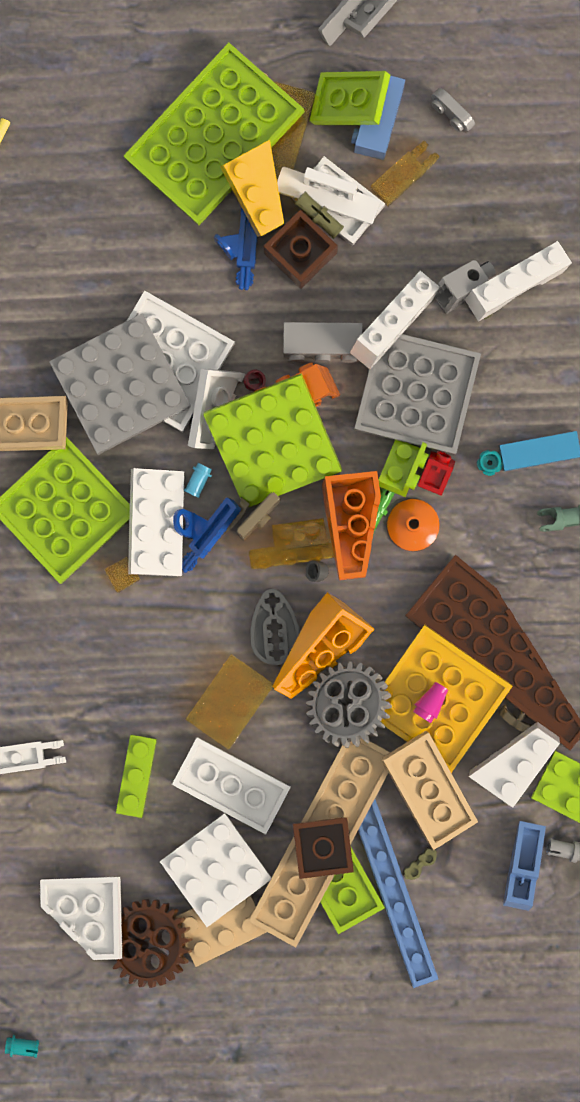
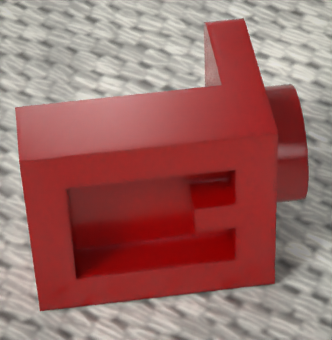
[417,451,455,496]

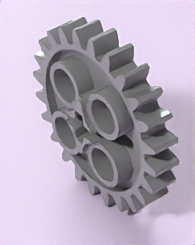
[306,661,392,748]

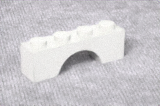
[465,241,572,322]

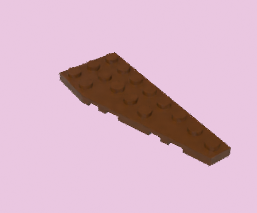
[405,555,580,751]

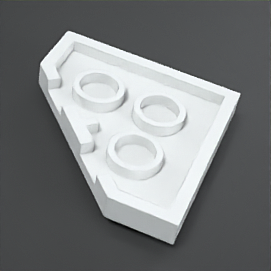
[40,877,122,960]

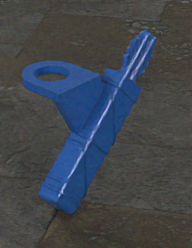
[214,207,258,290]
[173,497,241,573]

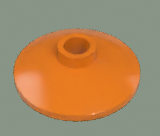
[387,499,439,551]

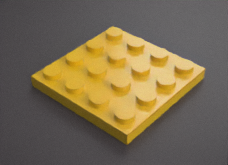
[381,625,513,773]

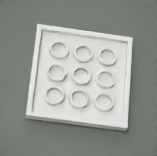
[127,291,235,433]

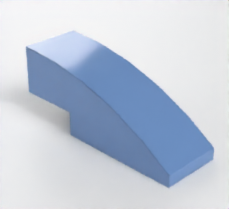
[503,821,546,911]

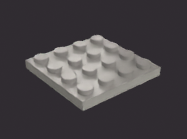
[49,313,191,455]
[354,334,481,455]

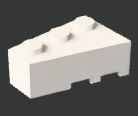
[469,722,560,808]

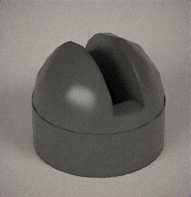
[306,561,329,582]

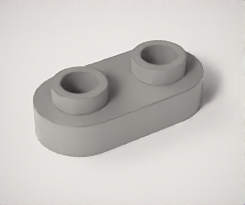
[431,88,475,133]

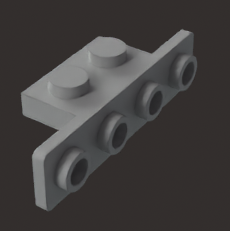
[318,0,397,46]

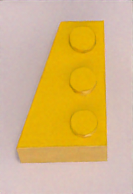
[220,140,284,237]

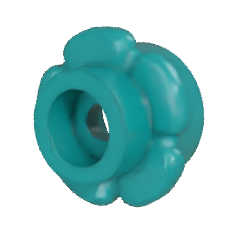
[477,450,503,476]

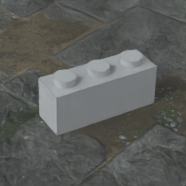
[283,322,362,363]

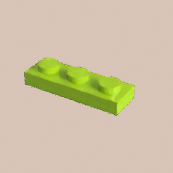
[116,734,157,818]

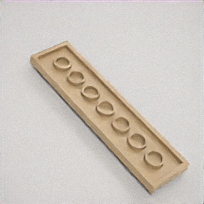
[248,739,390,948]

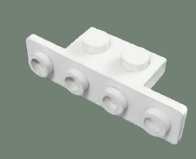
[277,167,380,225]

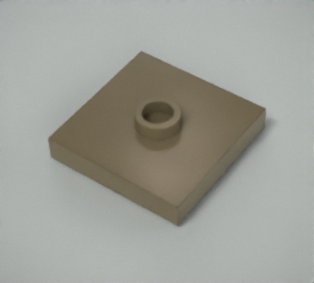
[237,492,280,541]

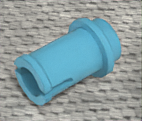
[184,463,212,498]

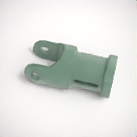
[537,504,580,532]

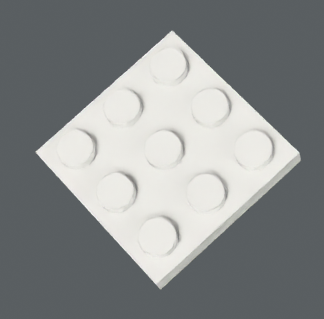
[160,813,272,927]

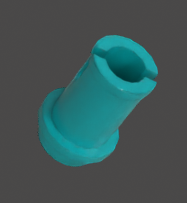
[5,1035,39,1058]

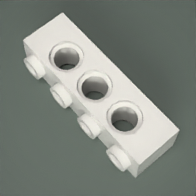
[350,271,440,369]

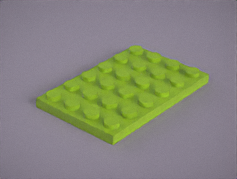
[123,42,305,226]

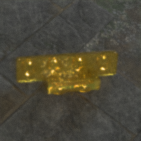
[249,518,334,569]

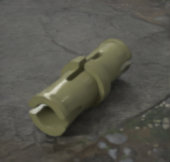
[294,191,344,239]

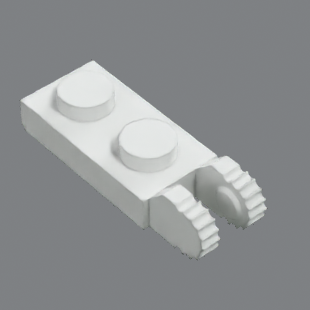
[0,740,66,774]

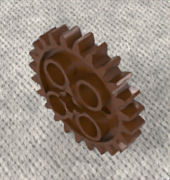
[113,899,192,988]

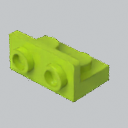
[379,440,429,497]

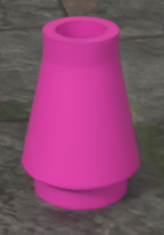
[413,682,449,723]

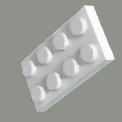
[128,468,184,576]
[172,737,291,834]

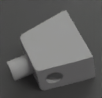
[435,260,496,314]

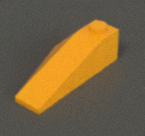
[272,592,374,699]

